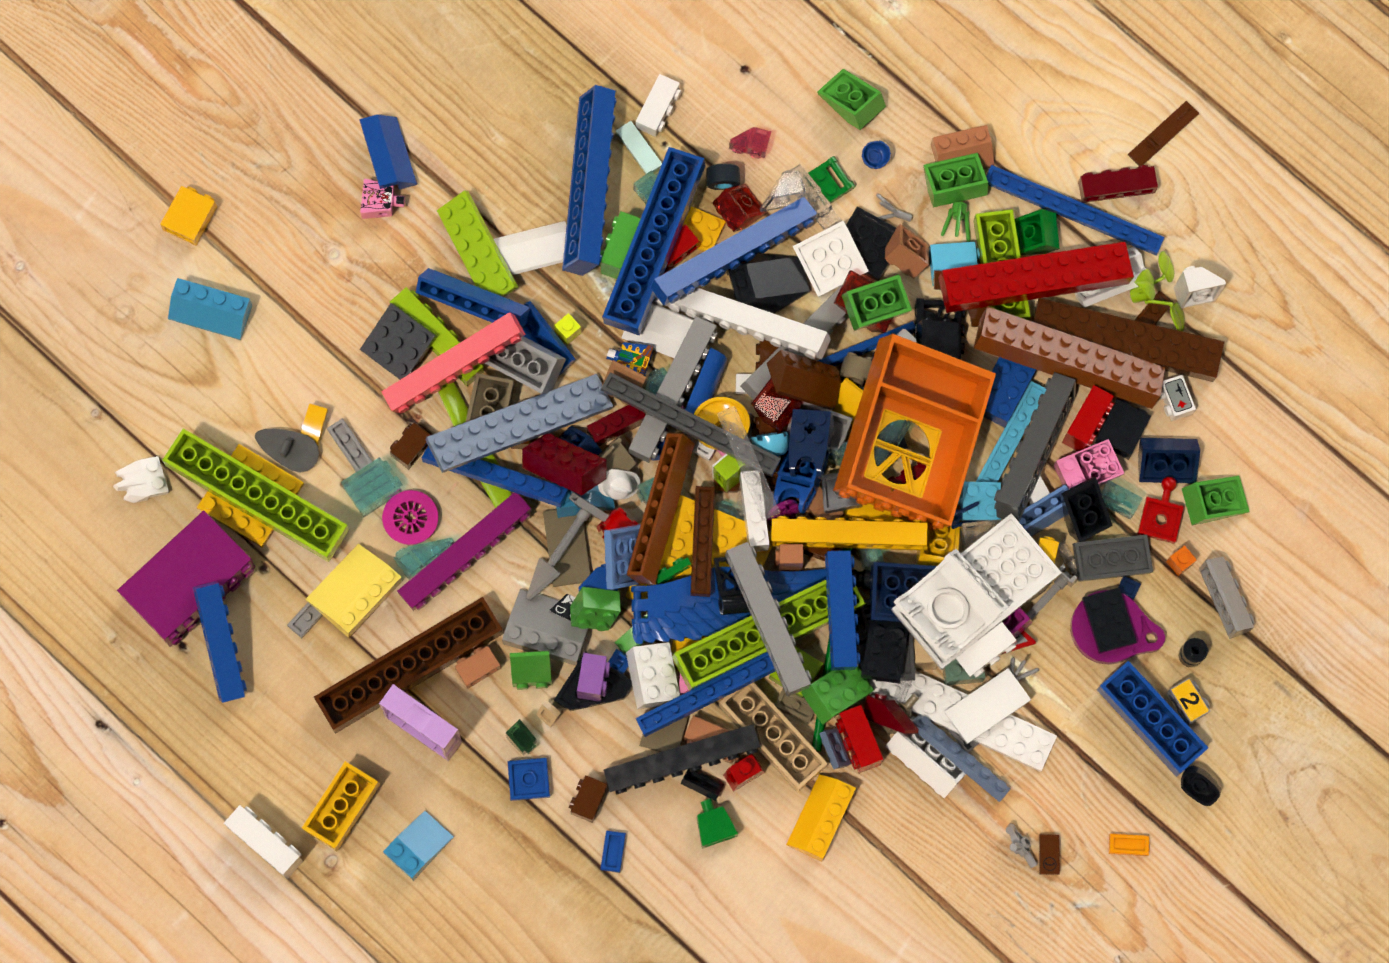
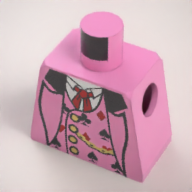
[360,179,405,219]

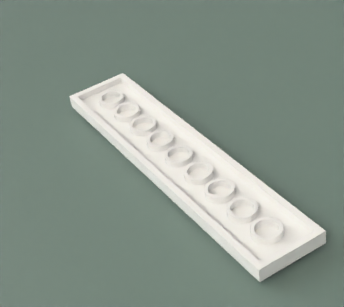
[867,671,1057,772]

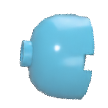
[751,431,789,457]

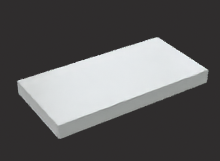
[944,668,1031,744]

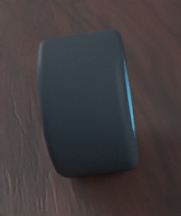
[706,164,740,190]

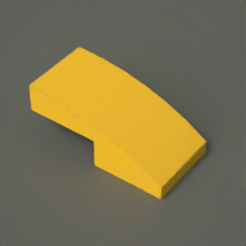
[301,403,328,445]

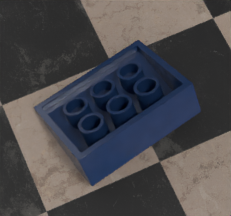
[870,562,937,622]

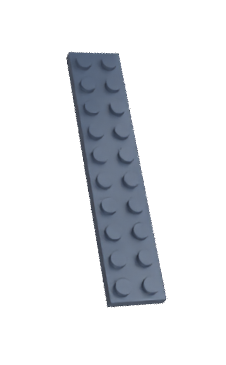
[426,374,613,473]

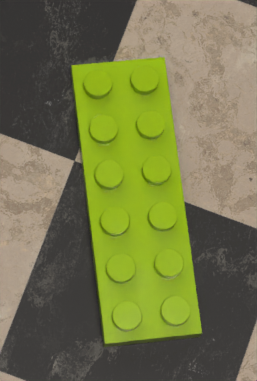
[437,190,518,297]

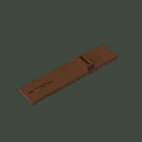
[1128,101,1199,166]

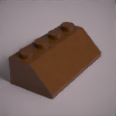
[767,350,842,410]

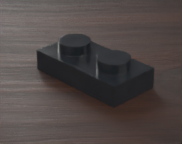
[680,769,724,801]

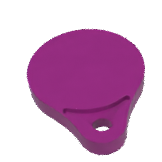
[1070,590,1165,665]

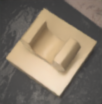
[536,700,563,728]

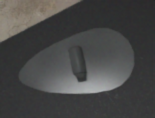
[255,428,319,473]

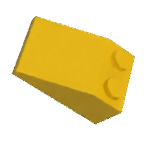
[916,527,960,566]

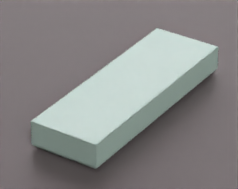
[616,121,662,176]

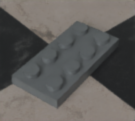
[1072,535,1153,582]

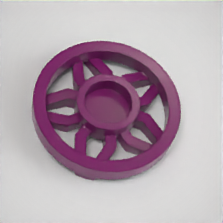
[766,500,799,526]

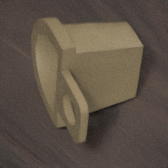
[599,437,636,471]

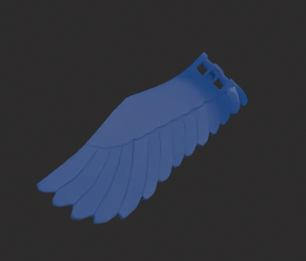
[631,567,826,644]

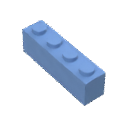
[1019,485,1068,537]

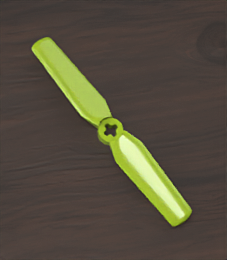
[439,382,512,508]

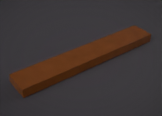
[690,486,715,597]

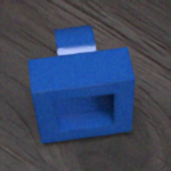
[608,649,629,675]

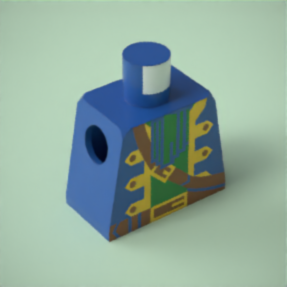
[606,342,653,376]

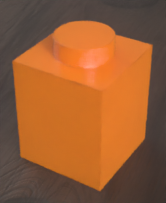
[1166,545,1197,576]

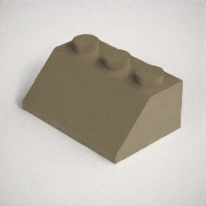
[466,373,515,422]

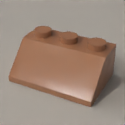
[931,125,994,169]

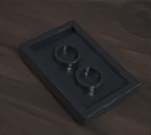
[1082,587,1137,654]

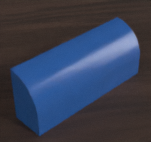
[685,348,728,414]

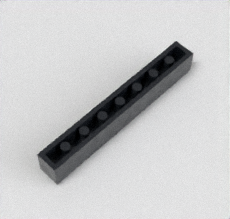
[603,724,762,795]

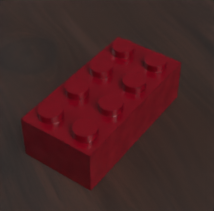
[522,433,607,495]

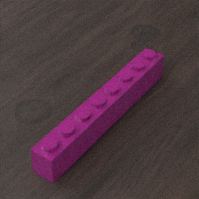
[397,493,531,611]

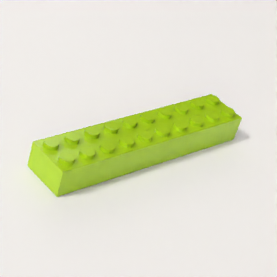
[162,428,349,562]
[672,580,865,691]

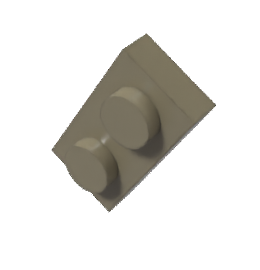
[775,688,814,724]

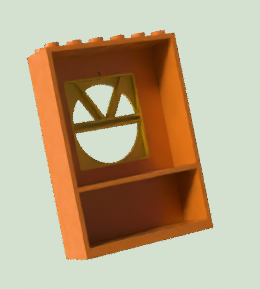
[833,334,996,531]

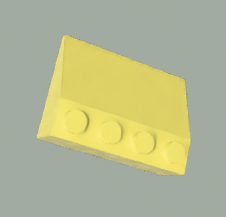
[306,544,401,638]

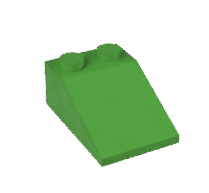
[817,69,886,130]
[1182,476,1250,525]
[510,651,552,690]

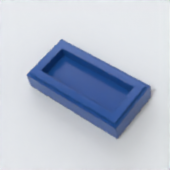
[600,831,626,873]

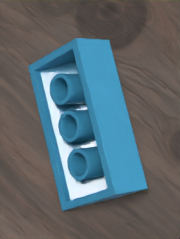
[168,278,252,340]

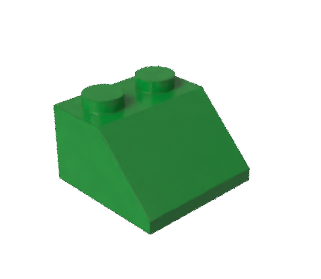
[1014,209,1060,256]

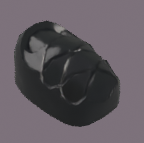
[1181,766,1222,806]

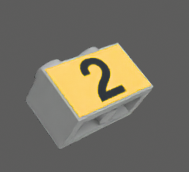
[1167,678,1210,725]

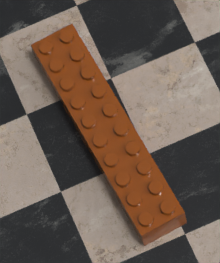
[974,306,1165,409]

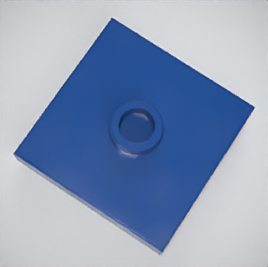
[507,758,550,801]

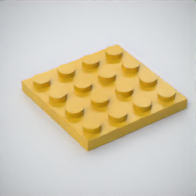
[197,444,304,548]

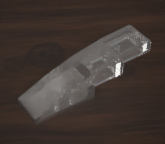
[785,164,842,230]

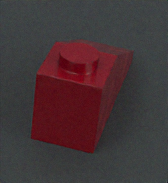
[864,692,919,734]

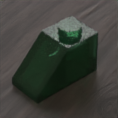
[505,719,537,755]

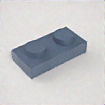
[819,728,851,770]

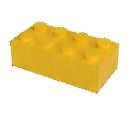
[302,761,380,852]

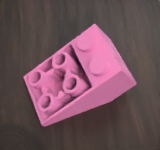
[1054,439,1124,489]

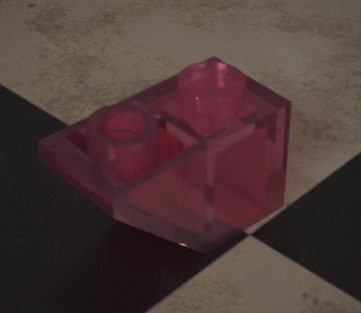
[729,127,771,159]

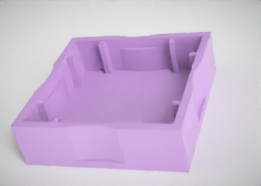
[379,684,462,761]

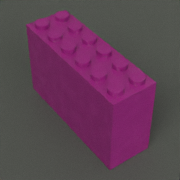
[117,510,256,647]

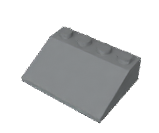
[502,589,589,666]

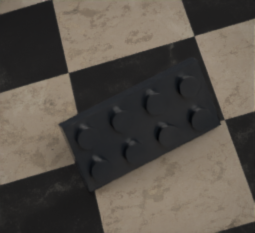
[861,620,908,684]

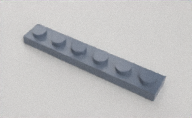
[913,714,1010,802]

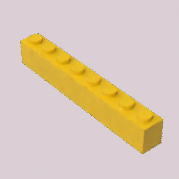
[771,516,928,551]

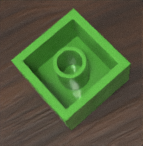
[570,587,621,631]

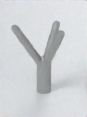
[876,194,912,222]
[1010,658,1039,681]

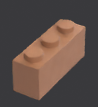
[684,715,741,764]

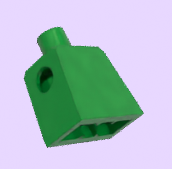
[697,799,738,849]

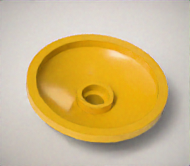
[694,397,750,450]

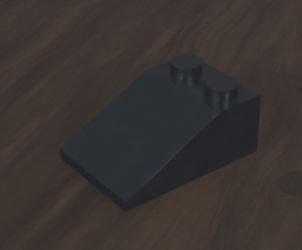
[1061,476,1113,542]

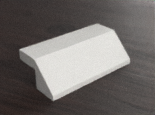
[494,221,567,275]
[1074,247,1146,308]
[622,303,694,358]

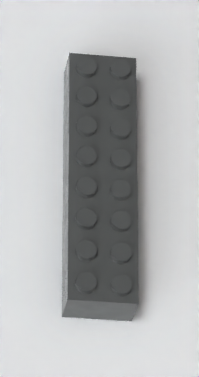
[994,372,1076,522]

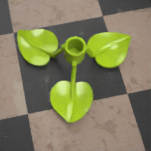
[1130,251,1185,332]

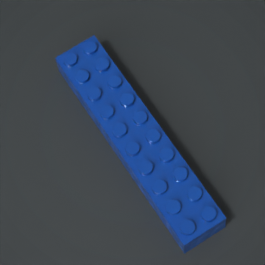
[562,85,617,276]
[602,147,705,336]

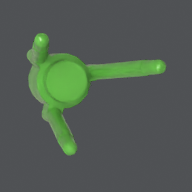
[941,202,970,242]

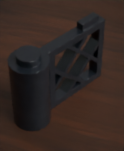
[713,557,756,615]

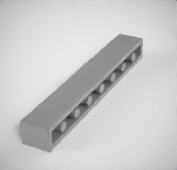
[740,283,851,402]
[629,316,718,463]
[725,542,812,697]

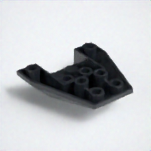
[726,254,810,314]

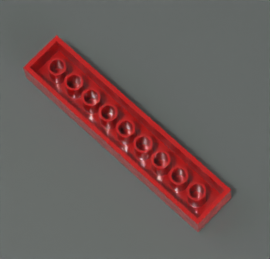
[938,242,1134,313]

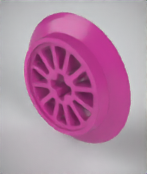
[382,490,438,545]

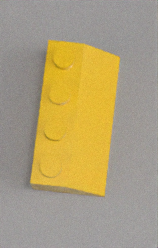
[786,774,856,862]

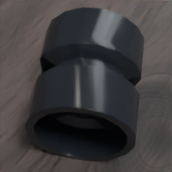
[1178,638,1208,668]

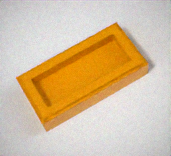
[1109,834,1149,856]

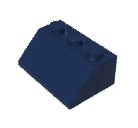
[1138,438,1200,483]

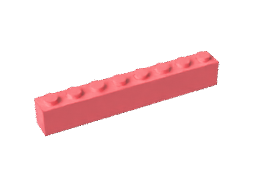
[381,312,526,414]

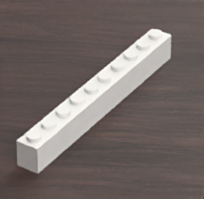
[653,288,831,360]

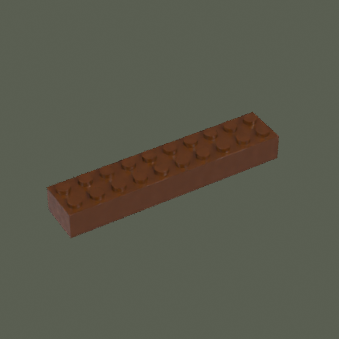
[1032,298,1224,382]
[314,597,504,734]

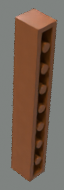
[627,433,695,585]

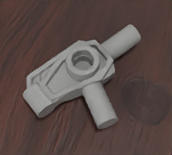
[1006,824,1037,868]

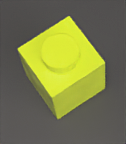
[554,313,581,345]

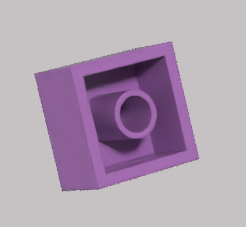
[577,653,610,702]

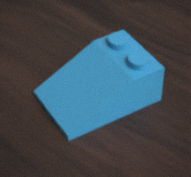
[552,482,615,518]
[383,811,454,881]

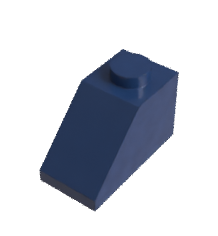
[559,426,602,455]

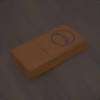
[1039,834,1060,875]

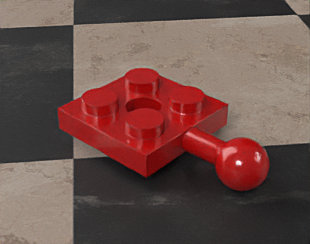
[1137,477,1184,544]

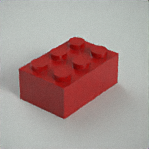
[1062,385,1114,451]
[835,705,883,774]

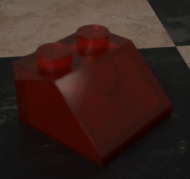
[712,184,768,232]
[751,378,803,432]

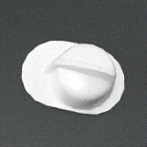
[598,469,640,500]

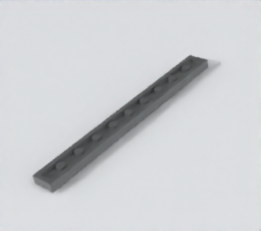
[601,372,781,477]

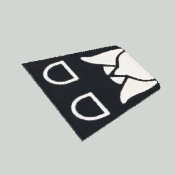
[549,594,576,621]

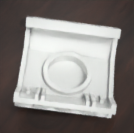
[894,549,1009,661]

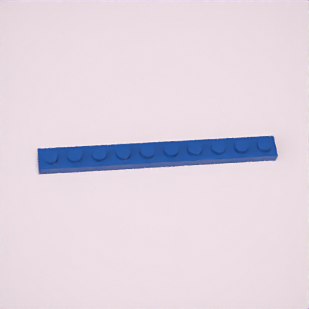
[986,165,1164,256]

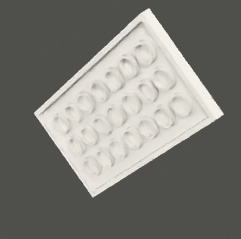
[891,513,1062,670]

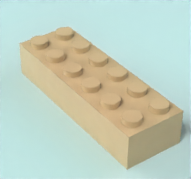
[719,682,828,793]

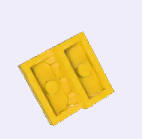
[831,377,863,427]

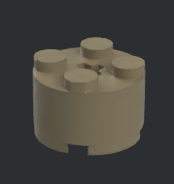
[839,352,872,390]

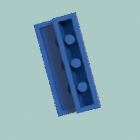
[359,114,417,190]
[522,301,576,375]

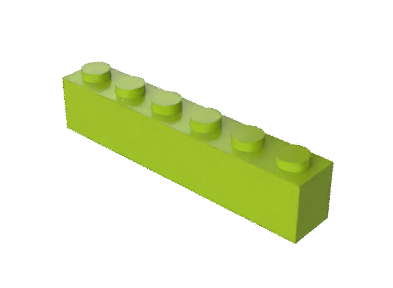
[389,287,484,387]

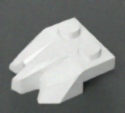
[113,456,169,503]

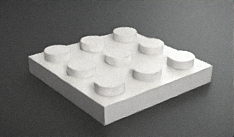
[793,221,869,297]

